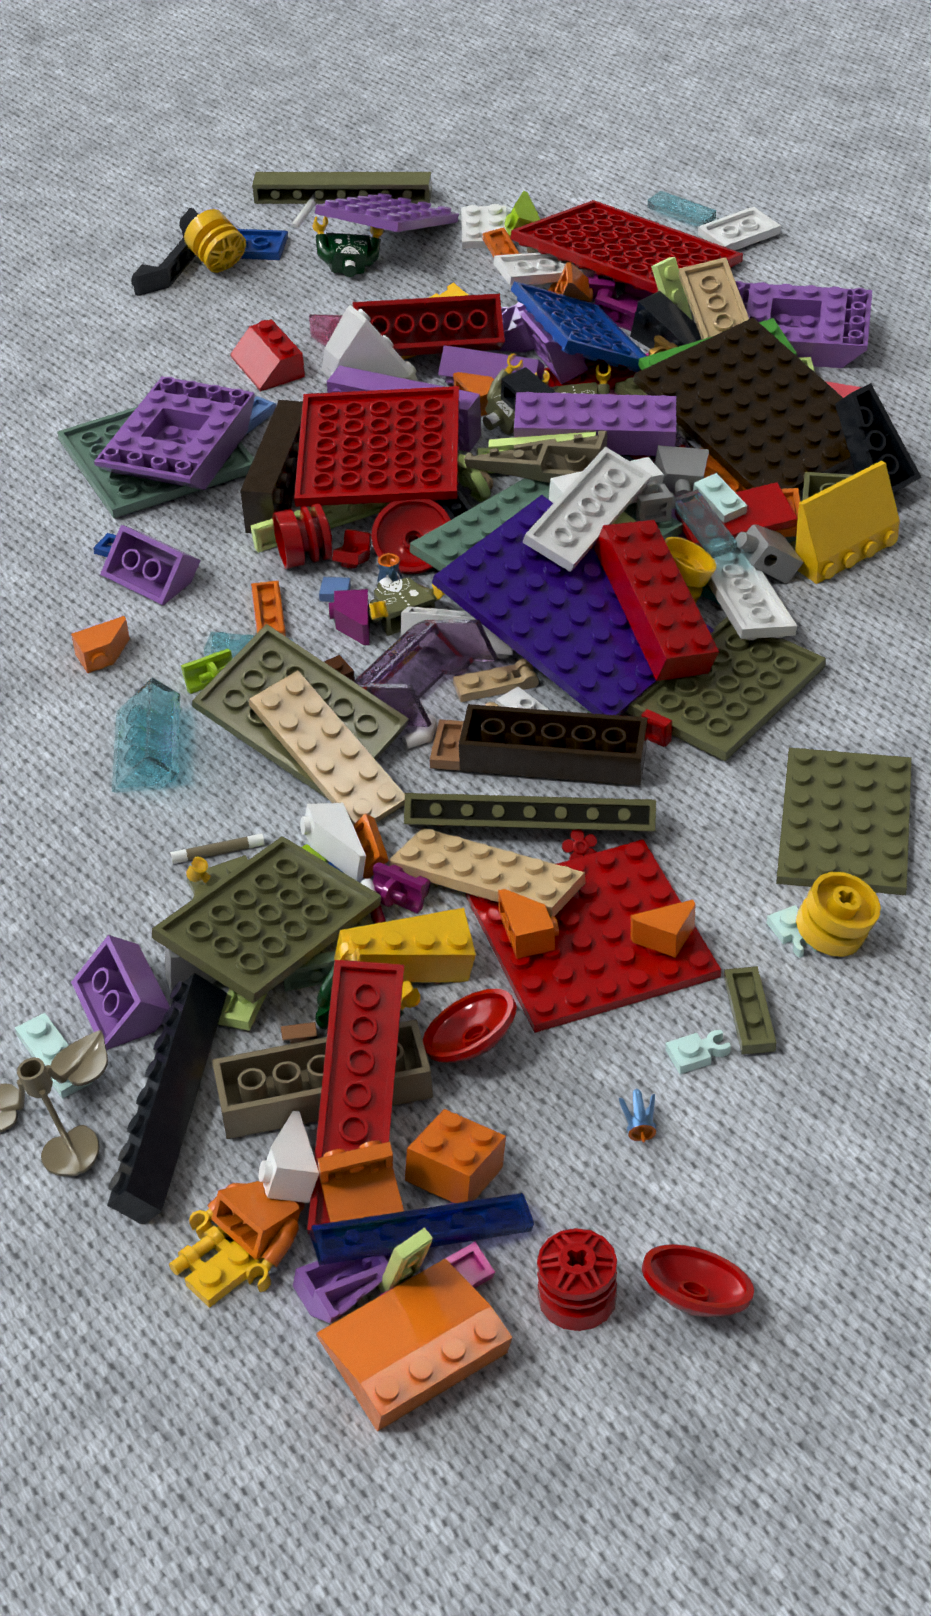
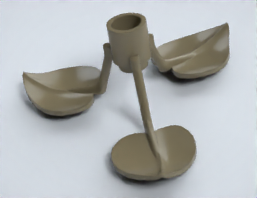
[0,1030,108,1176]

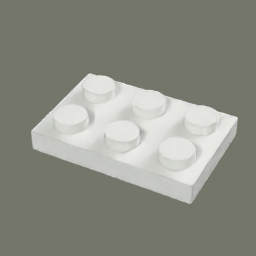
[461,204,507,249]
[698,207,781,250]

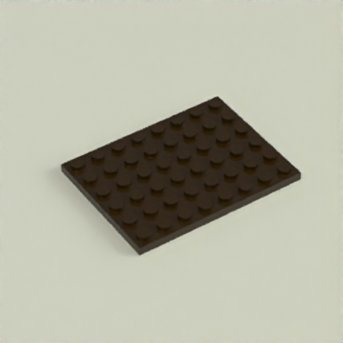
[633,318,852,490]

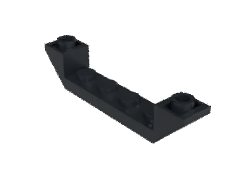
[131,208,198,296]

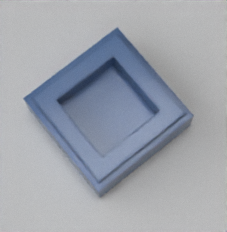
[319,577,351,602]

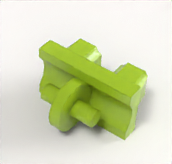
[180,649,232,694]

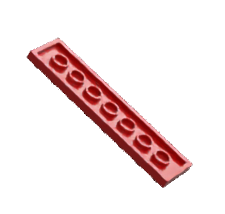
[307,960,404,1238]

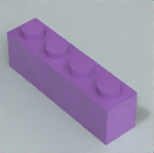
[438,345,545,385]

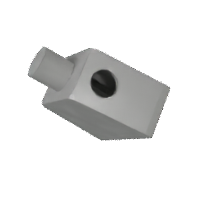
[655,445,709,502]
[735,524,804,584]

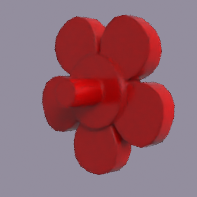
[562,829,597,860]

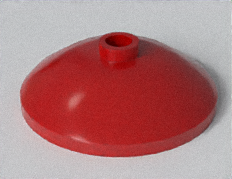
[371,499,450,574]
[423,989,517,1063]
[642,1244,754,1317]

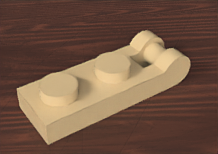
[453,658,539,702]

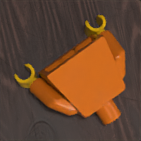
[189,1181,305,1292]

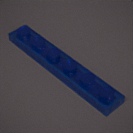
[310,1193,534,1266]

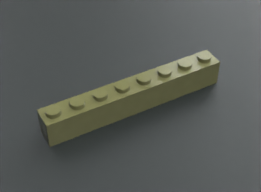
[252,172,432,204]
[404,793,656,831]

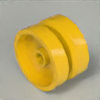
[796,871,881,957]

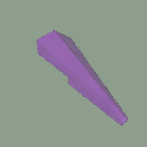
[293,1202,465,1323]

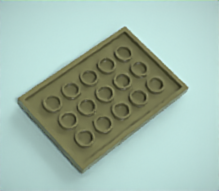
[628,617,826,761]
[192,624,409,800]
[776,747,912,895]
[152,836,381,1003]

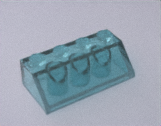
[112,677,181,793]

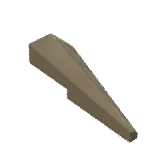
[464,430,607,483]

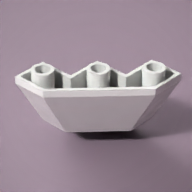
[321,305,419,381]

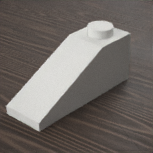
[300,803,366,882]
[258,1111,319,1203]

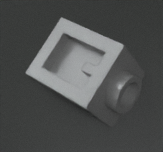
[636,484,675,523]

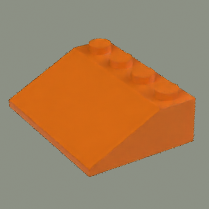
[316,1258,513,1431]

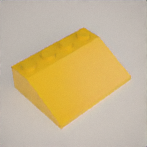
[795,461,900,584]

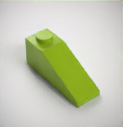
[504,191,540,237]

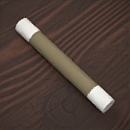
[170,833,265,864]

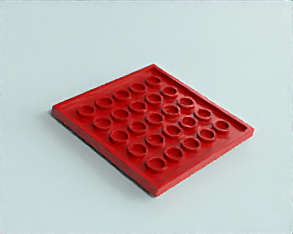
[294,386,460,507]
[466,839,721,1033]

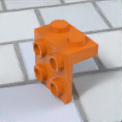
[317,1140,405,1240]

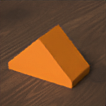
[631,900,696,958]

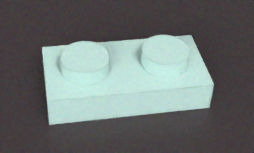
[693,473,747,523]

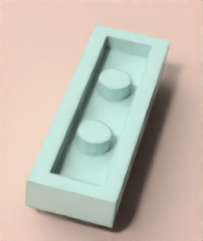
[15,1013,93,1099]

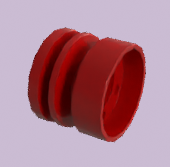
[273,503,332,569]
[537,1228,617,1331]

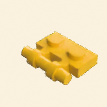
[169,1225,264,1308]

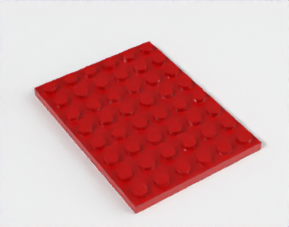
[510,200,743,294]

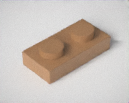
[430,719,464,770]
[281,1022,317,1044]

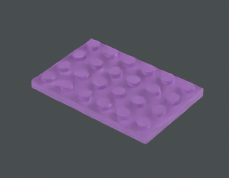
[315,193,459,232]

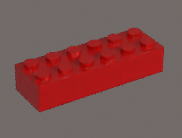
[352,293,505,356]
[594,520,719,681]

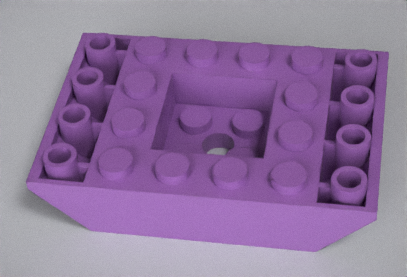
[735,281,872,368]
[94,376,255,490]

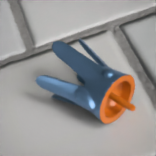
[377,553,403,582]
[619,1088,656,1143]

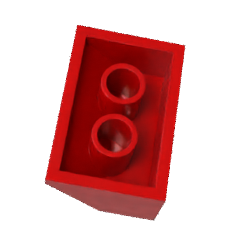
[230,319,305,391]

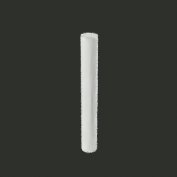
[290,192,316,228]

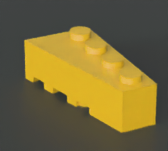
[334,908,476,982]

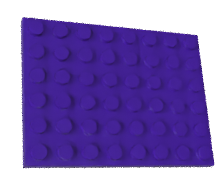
[432,495,714,716]

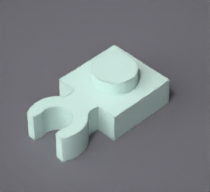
[767,905,817,958]
[665,1030,731,1074]

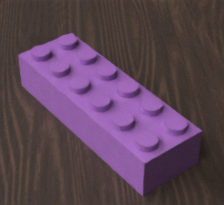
[327,365,481,452]
[514,392,676,456]

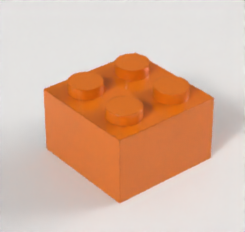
[405,1109,506,1209]

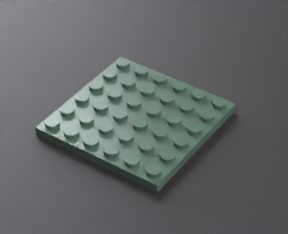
[57,406,254,518]

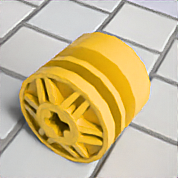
[184,209,246,273]
[665,537,717,603]

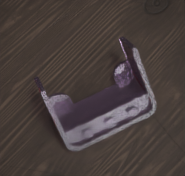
[354,620,498,727]

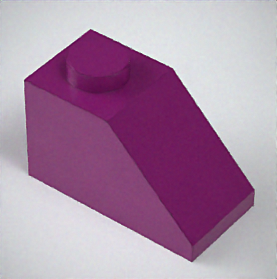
[329,589,370,646]

